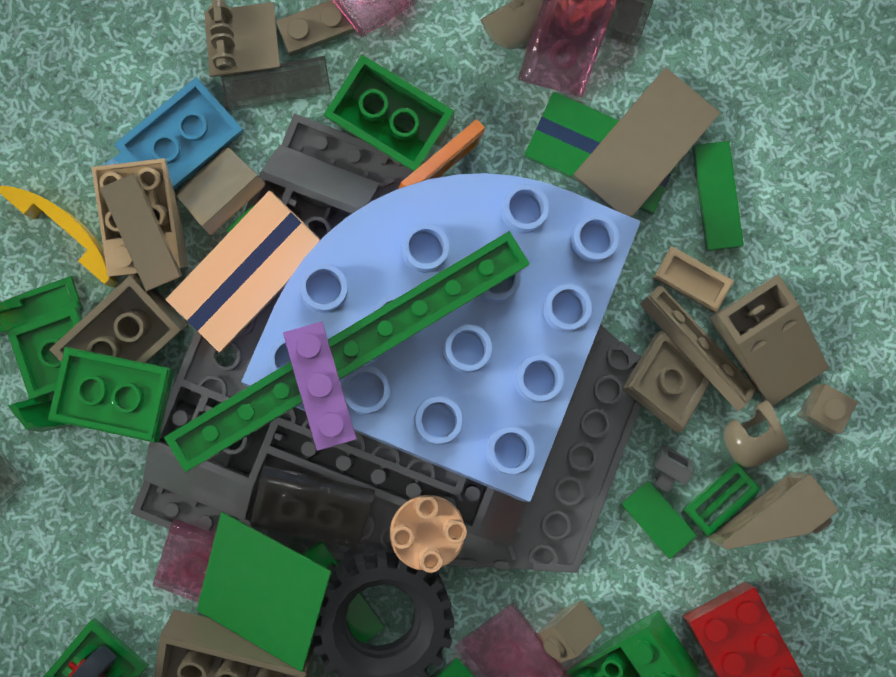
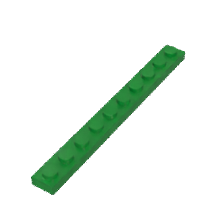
[164,231,530,473]

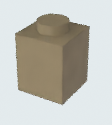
[797,384,858,434]
[537,600,604,663]

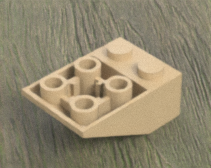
[91,158,188,277]

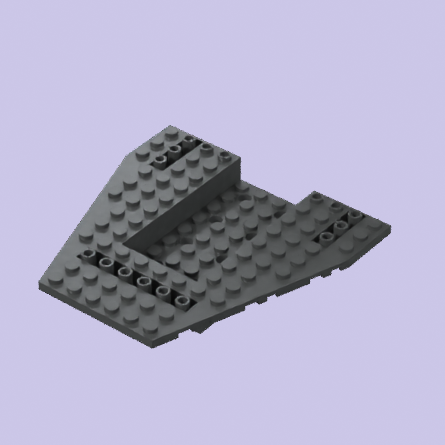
[131,113,642,573]

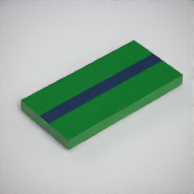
[524,91,675,215]

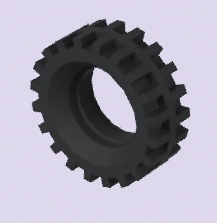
[313,543,454,677]

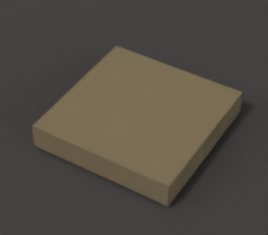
[622,330,710,433]

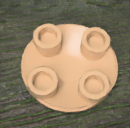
[390,495,467,573]

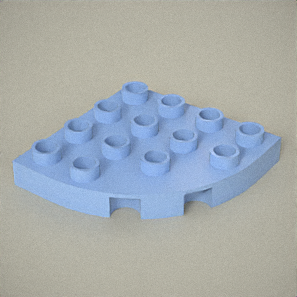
[241,173,641,502]

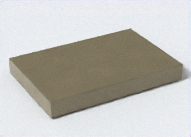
[175,146,265,235]

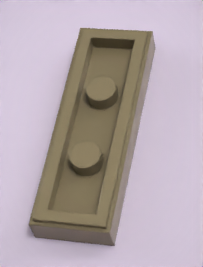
[99,173,182,291]

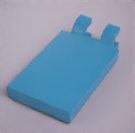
[104,77,244,191]

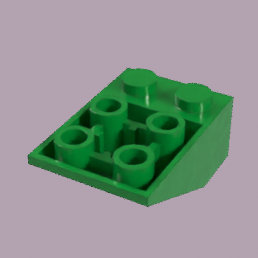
[561,610,700,677]

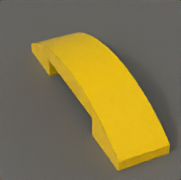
[0,185,118,288]

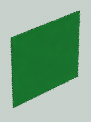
[196,511,332,672]

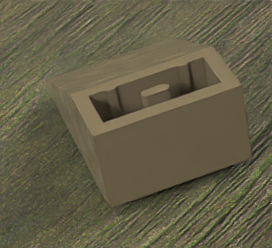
[709,274,829,406]

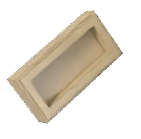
[653,246,734,313]

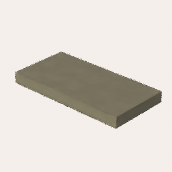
[572,67,720,217]

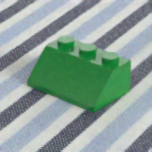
[323,54,455,172]

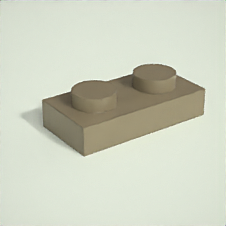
[276,0,355,56]

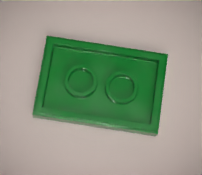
[48,347,175,443]

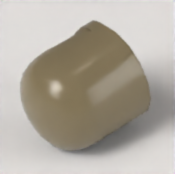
[724,400,789,468]

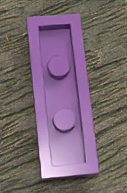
[283,321,357,451]

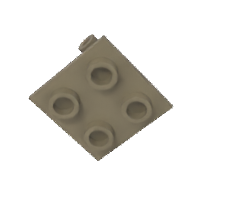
[204,0,280,77]

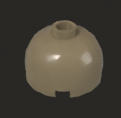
[480,0,553,52]

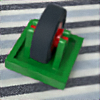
[43,618,149,677]

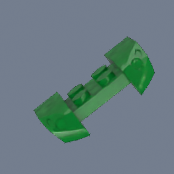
[0,276,83,432]

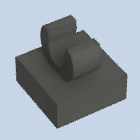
[654,444,694,492]

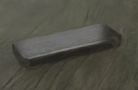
[221,56,332,111]

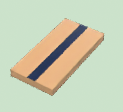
[165,191,321,352]

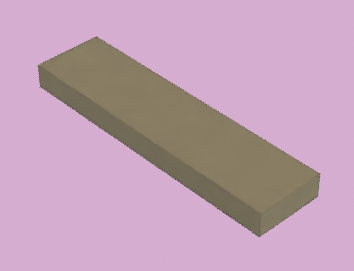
[640,285,757,411]

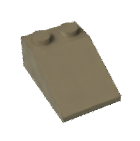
[49,273,188,363]
[707,472,839,550]

